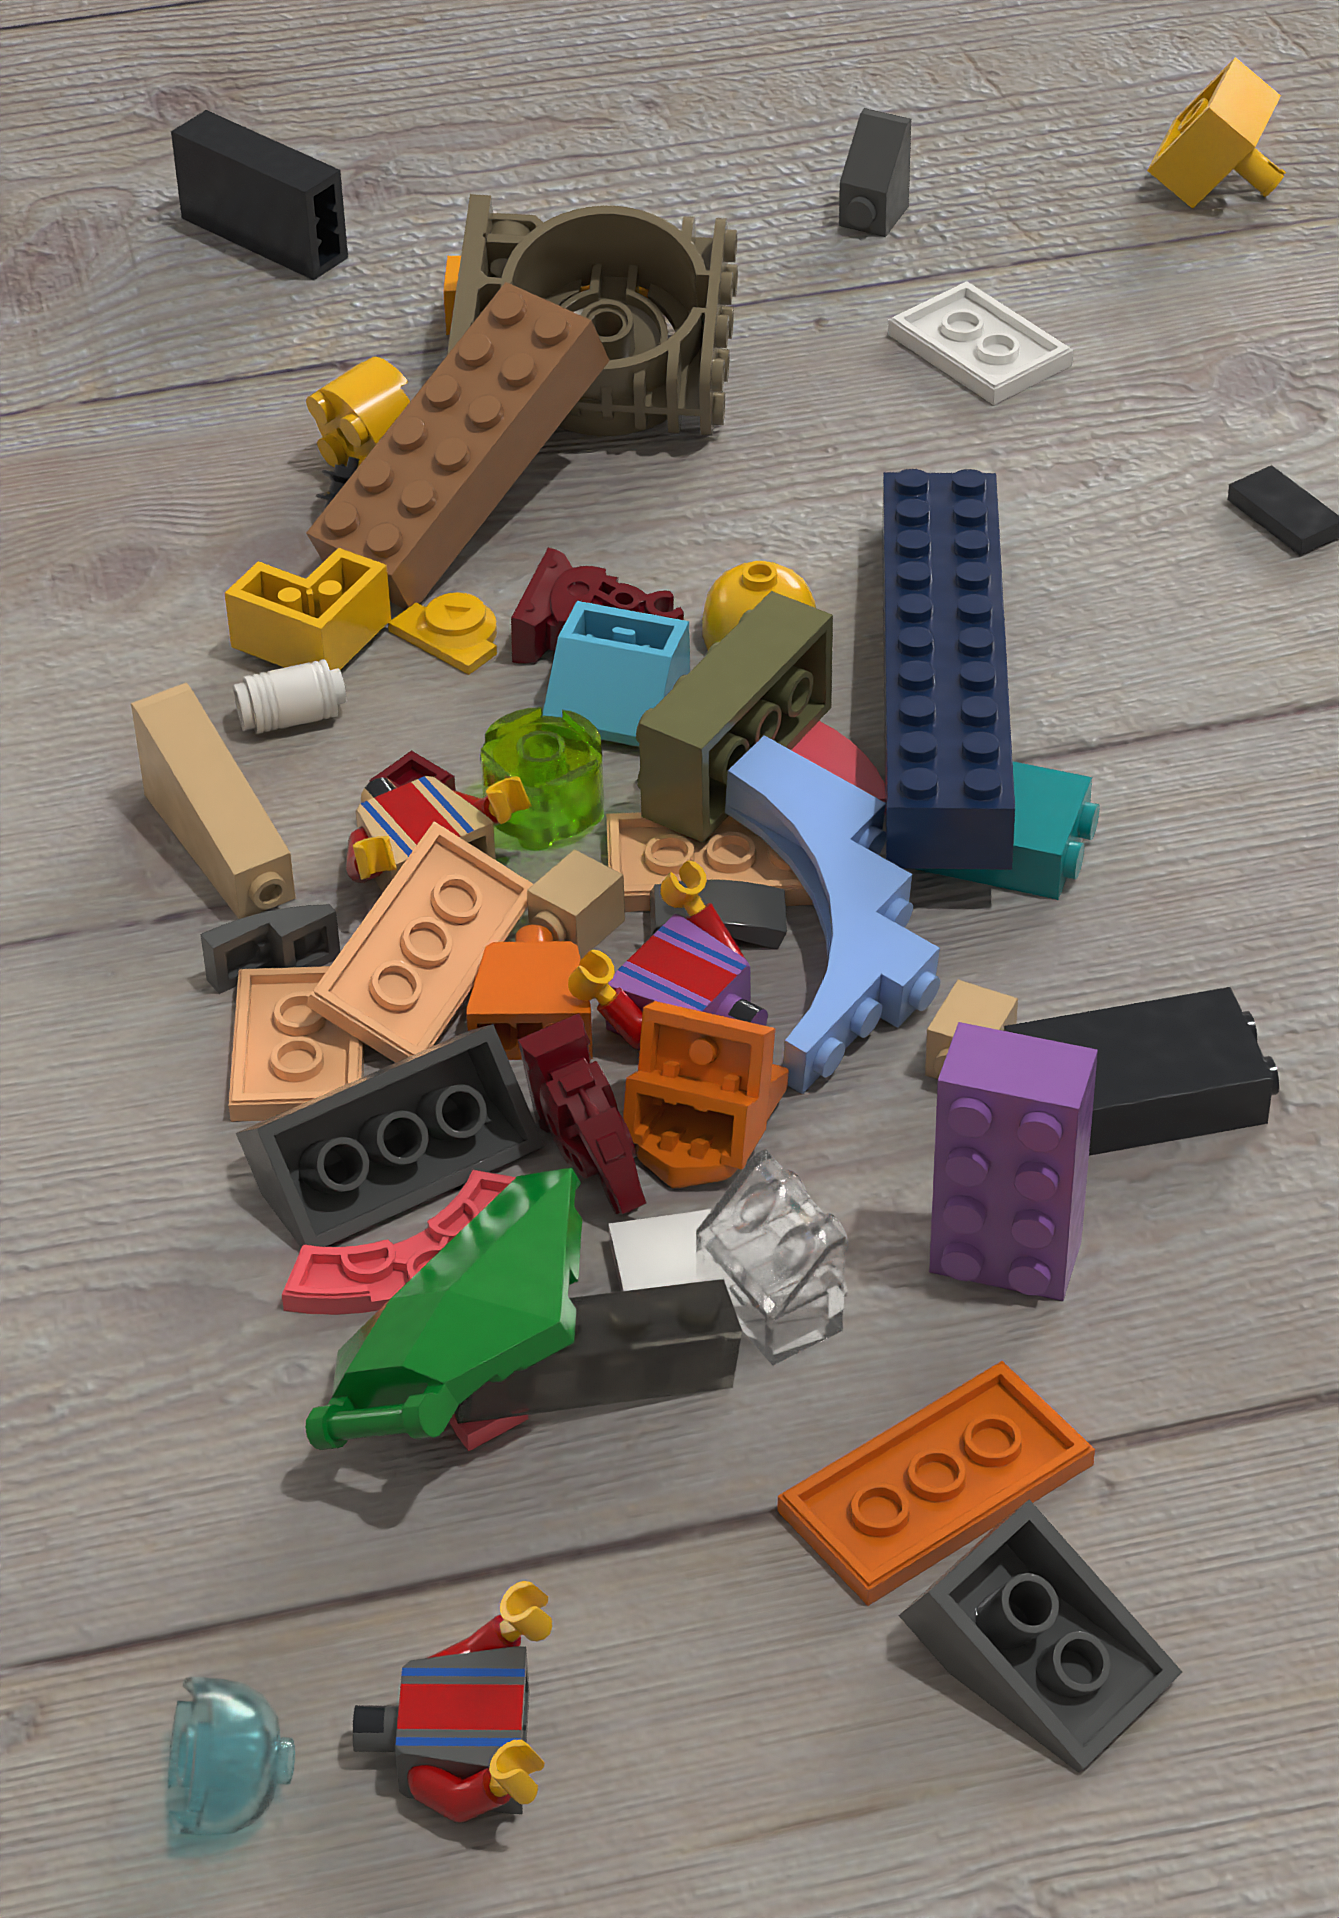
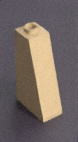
[131,683,296,919]

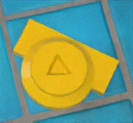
[388,592,497,675]

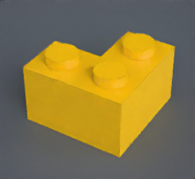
[225,548,391,670]

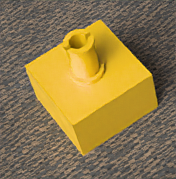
[1147,57,1286,209]

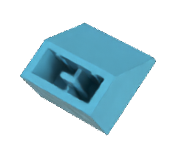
[541,601,690,746]

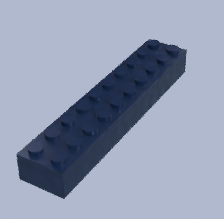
[882,469,1015,870]

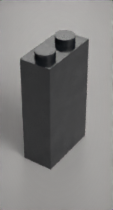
[171,110,348,280]
[1004,987,1279,1156]

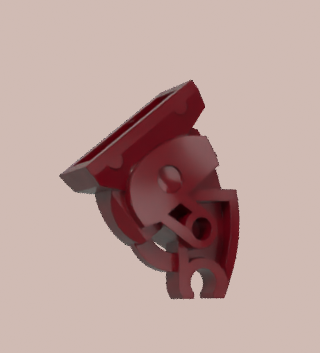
[511,547,684,664]
[518,1013,647,1214]

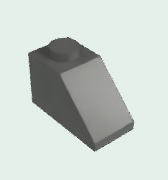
[839,108,912,237]

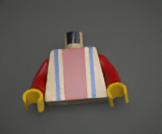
[346,776,532,893]

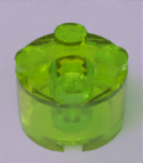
[480,707,604,851]

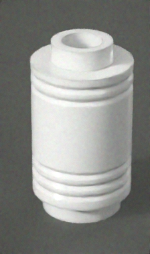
[233,659,347,734]

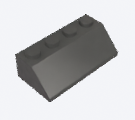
[236,1024,545,1248]

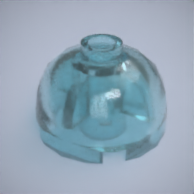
[168,1677,295,1836]

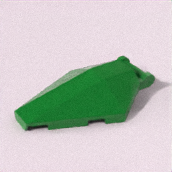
[305,1167,582,1450]

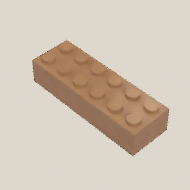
[306,282,610,610]

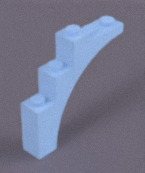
[725,735,941,1094]

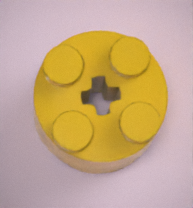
[306,356,410,467]

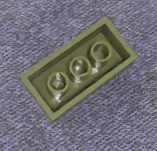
[636,591,833,842]

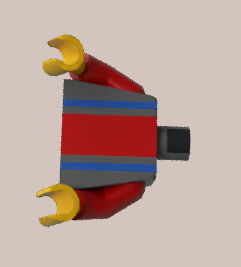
[353,1581,552,1823]

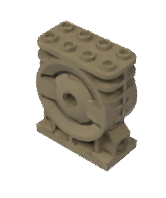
[447,194,738,436]

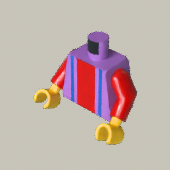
[568,860,768,1050]

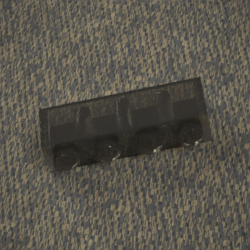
[454,1279,742,1424]

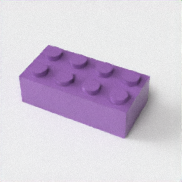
[929,1022,1098,1301]

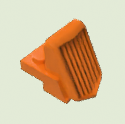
[623,1001,789,1189]

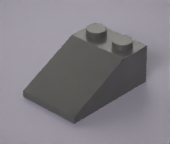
[899,1499,1182,1772]

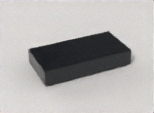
[1227,465,1339,555]

